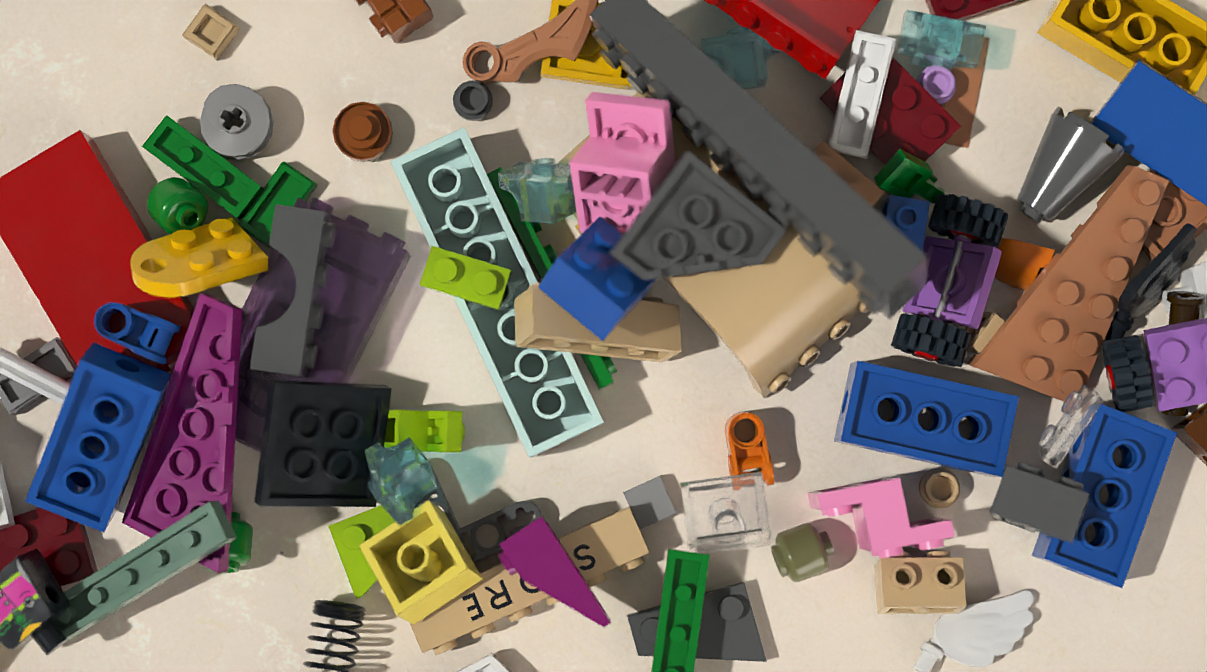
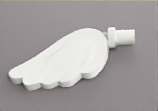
[913,590,1033,672]

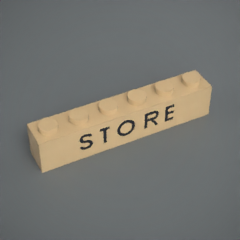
[409,506,650,656]

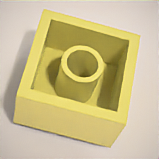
[359,500,483,625]

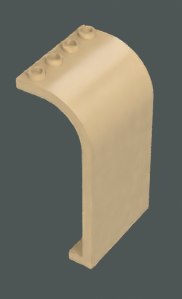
[556,92,869,398]

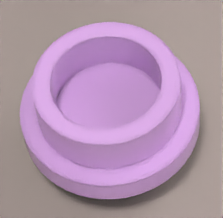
[916,65,956,105]

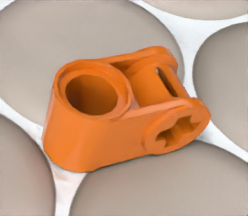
[725,412,774,491]

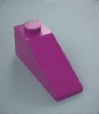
[498,515,611,627]

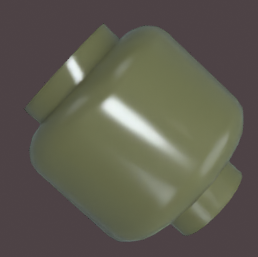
[770,523,834,582]

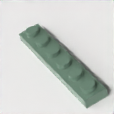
[42,500,236,651]

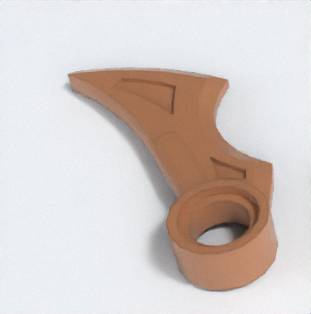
[462,0,598,84]

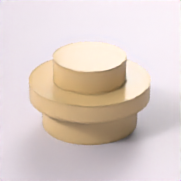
[919,468,960,508]

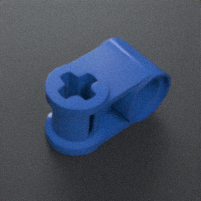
[94,302,181,365]

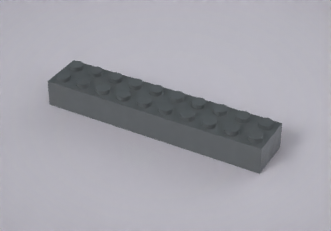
[589,0,927,320]

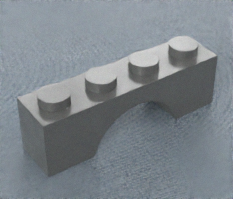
[250,204,336,378]

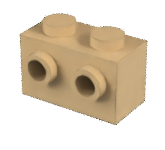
[874,551,967,614]

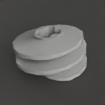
[200,84,274,160]

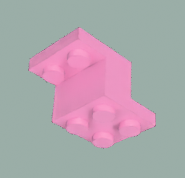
[570,92,676,234]
[807,477,955,558]

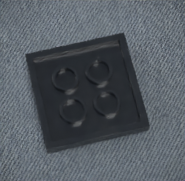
[254,380,392,507]

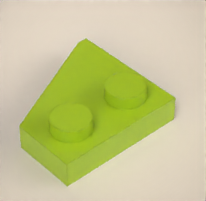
[328,496,410,599]

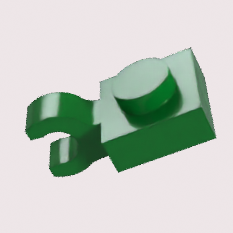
[874,149,945,204]

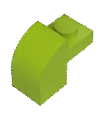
[384,410,465,453]

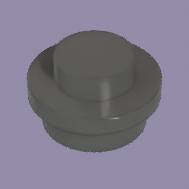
[453,81,493,121]

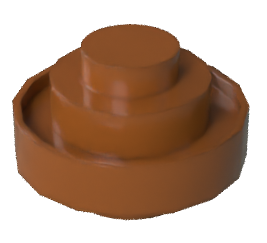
[333,101,393,162]

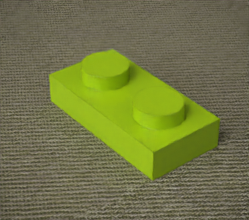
[419,246,512,311]

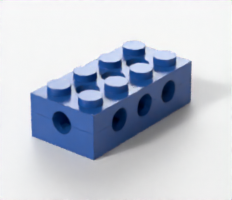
[25,342,172,532]
[834,361,1019,477]
[1031,403,1177,588]

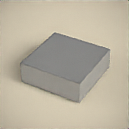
[623,476,677,529]

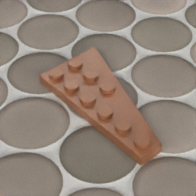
[967,165,1169,407]

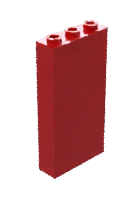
[0,130,194,373]

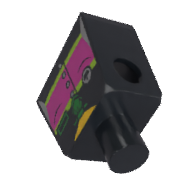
[0,548,70,656]

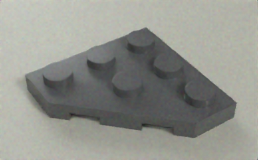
[608,151,787,280]

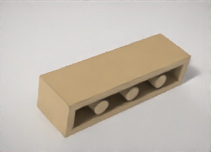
[514,283,682,363]

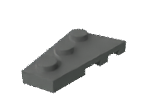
[627,582,767,662]

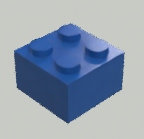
[538,217,657,341]

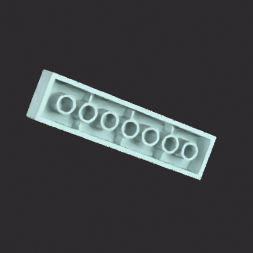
[390,127,604,458]

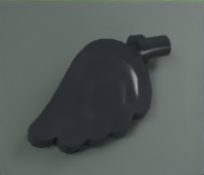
[1105,223,1197,341]

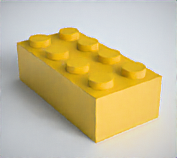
[1037,0,1207,95]

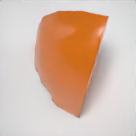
[995,238,1055,291]

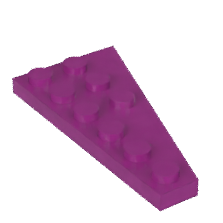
[121,293,242,573]

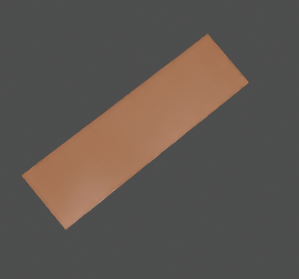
[944,32,989,148]

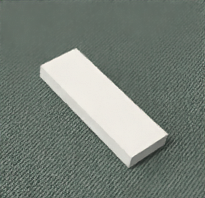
[828,30,896,159]

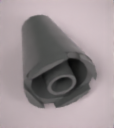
[1017,107,1125,223]

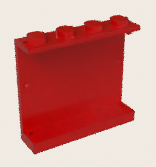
[704,0,880,79]

